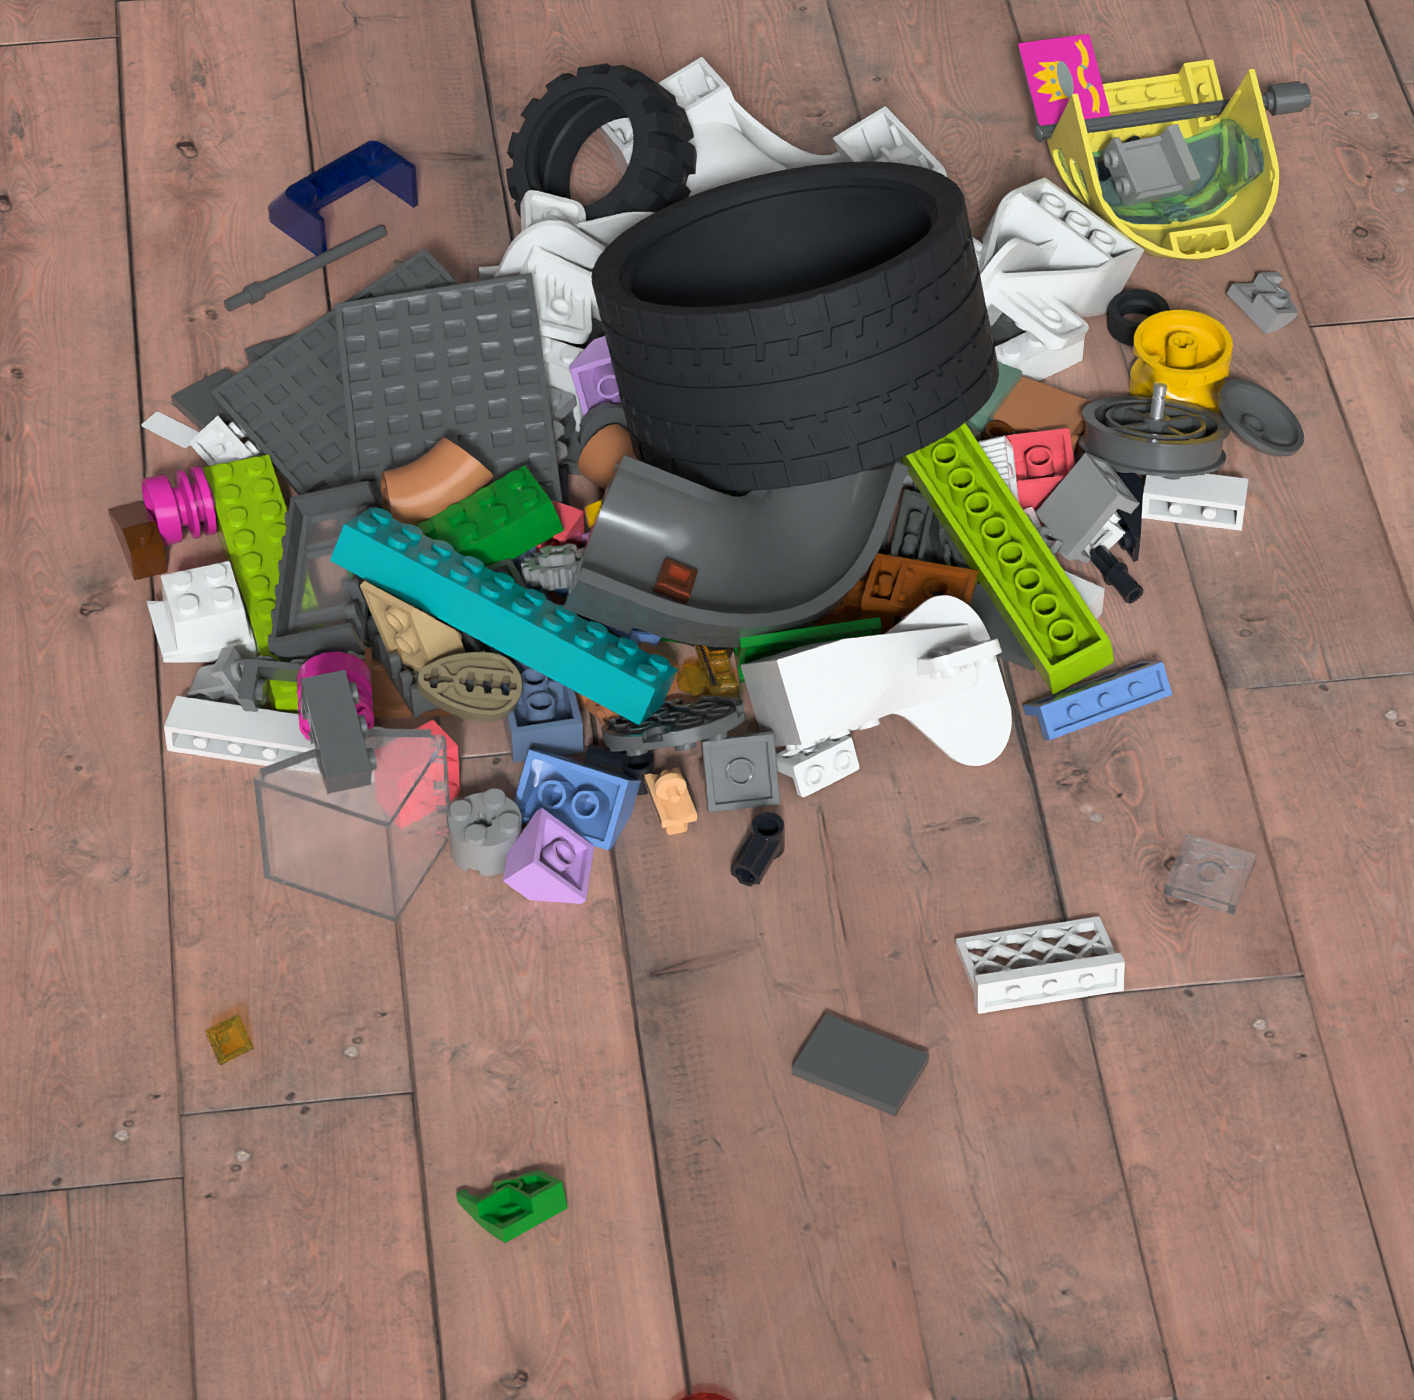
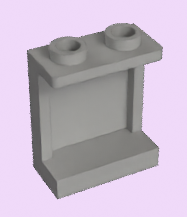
[1102,124,1201,207]
[1036,452,1139,563]

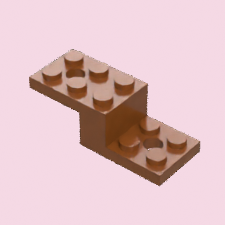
[813,553,978,635]

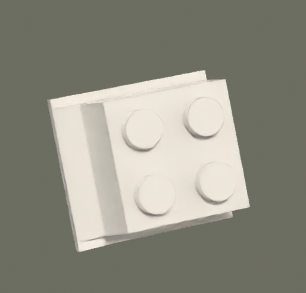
[147,561,257,663]

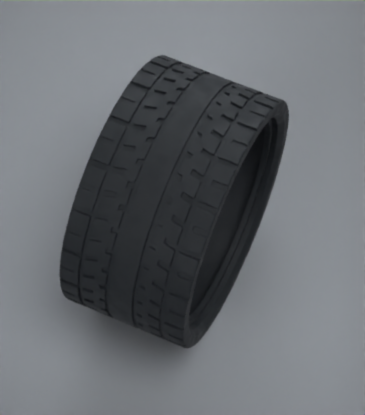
[591,161,999,491]

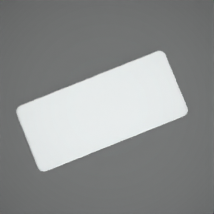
[141,412,199,448]

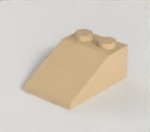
[360,581,466,679]

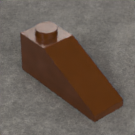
[108,502,167,581]

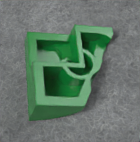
[456,1170,568,1243]

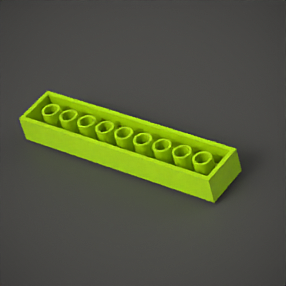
[899,423,1114,695]
[203,454,326,714]

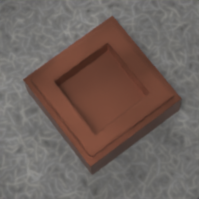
[653,558,698,604]

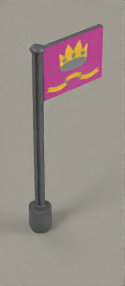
[1017,34,1311,142]

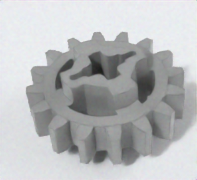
[521,543,585,591]

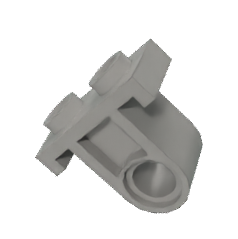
[186,646,268,709]

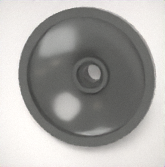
[1218,379,1304,457]

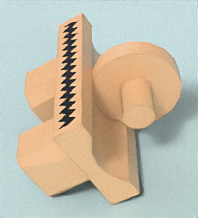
[644,767,697,835]

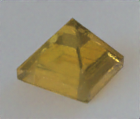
[204,1014,254,1065]

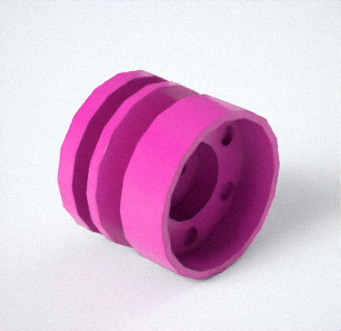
[141,465,217,546]
[296,652,374,741]

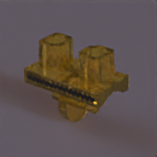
[676,644,738,697]

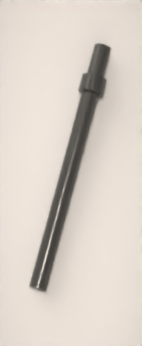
[224,225,386,312]

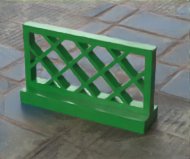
[734,617,882,683]

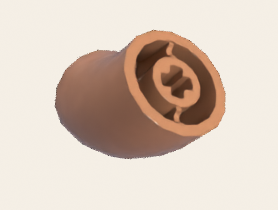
[578,424,638,490]
[380,437,494,526]

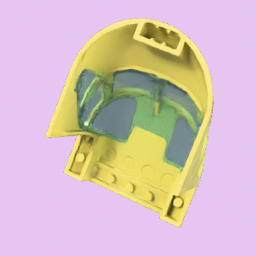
[1047,59,1279,262]

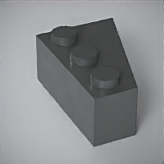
[888,489,951,566]
[301,670,377,794]

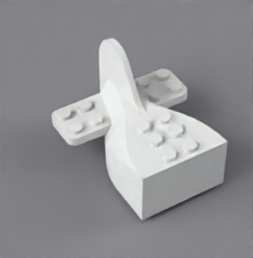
[972,177,1144,351]
[493,190,656,344]
[740,595,1012,766]

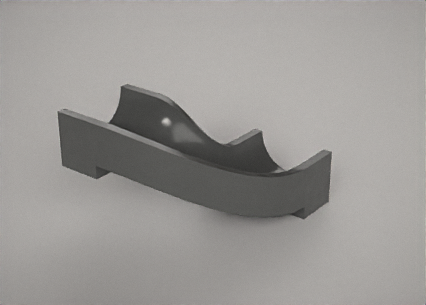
[563,455,909,648]

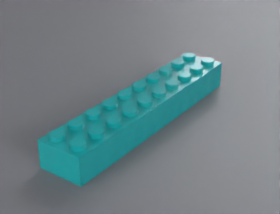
[330,507,678,725]

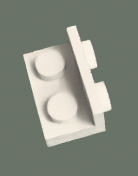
[188,416,262,466]
[776,735,859,797]

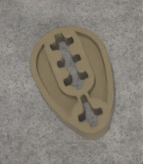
[417,652,522,722]

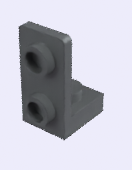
[238,656,306,712]

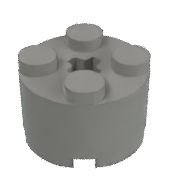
[448,788,522,876]

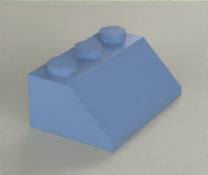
[514,750,641,850]

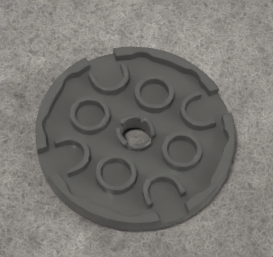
[601,695,745,756]

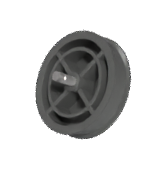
[1079,383,1230,480]

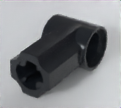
[584,745,656,795]
[730,812,785,887]

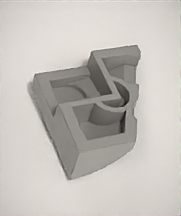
[1226,272,1298,334]

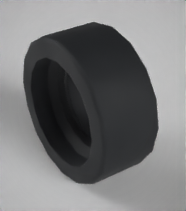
[1107,289,1170,346]

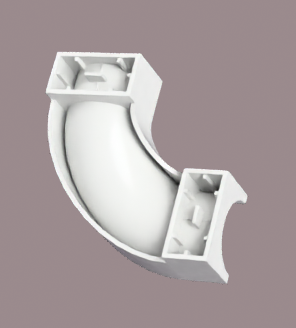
[600,57,947,197]

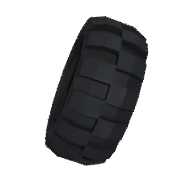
[506,63,697,221]

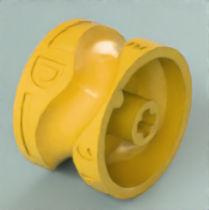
[1129,310,1233,413]

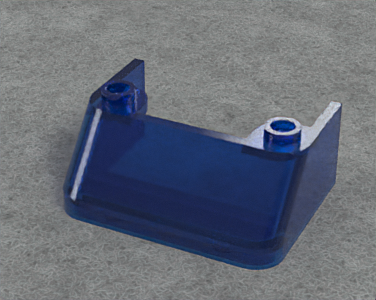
[268,141,418,256]

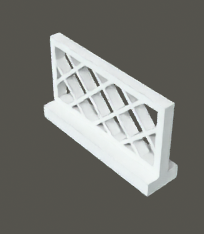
[955,916,1125,1014]

